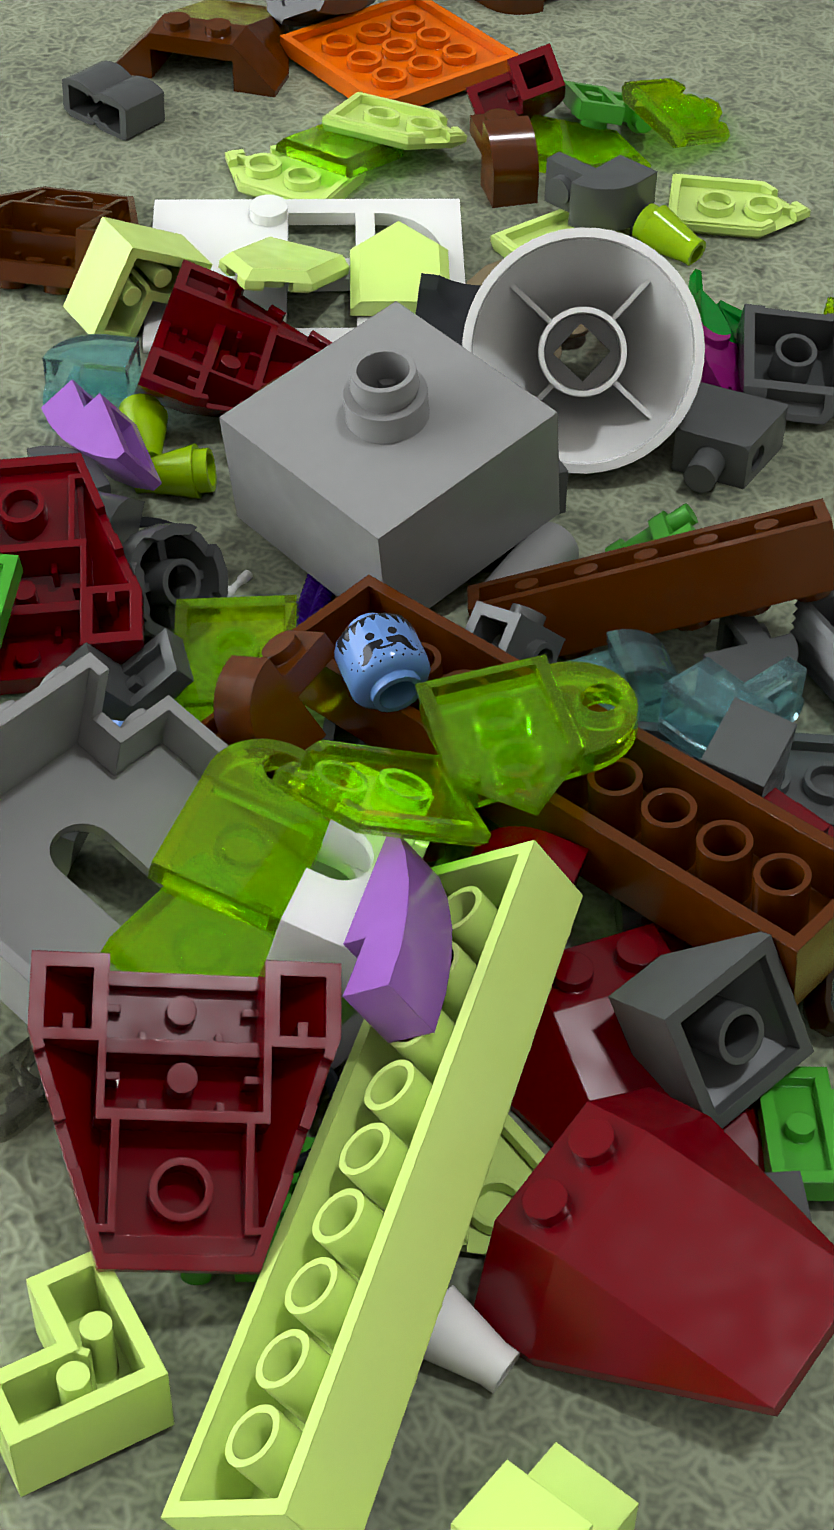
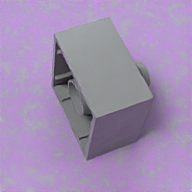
[219,301,560,608]

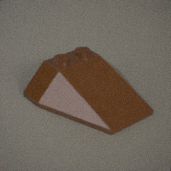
[115,0,289,97]
[0,186,139,295]

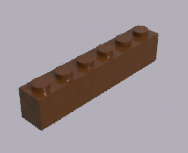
[467,498,834,660]

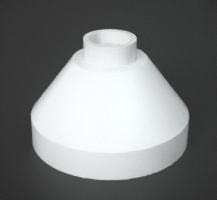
[462,227,705,474]

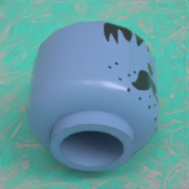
[334,612,431,712]

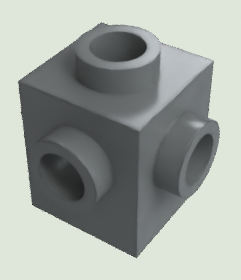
[465,601,565,677]

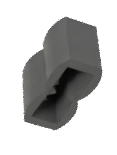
[62,60,165,140]

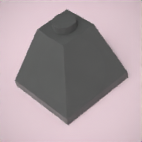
[608,931,814,1129]

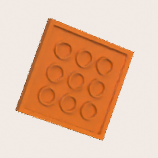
[279,0,519,106]

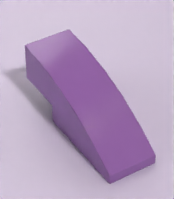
[41,380,162,491]
[342,832,452,1043]

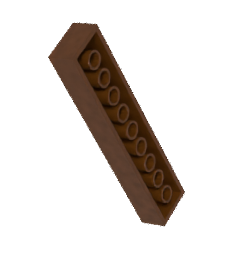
[292,574,834,1005]

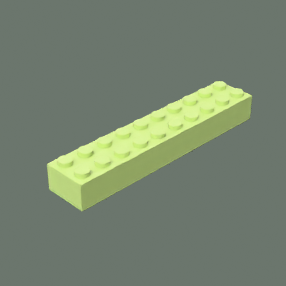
[161,840,583,1530]

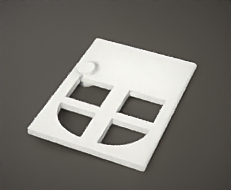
[143,195,465,353]

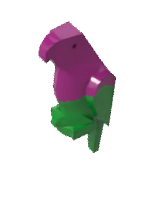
[688,268,743,393]

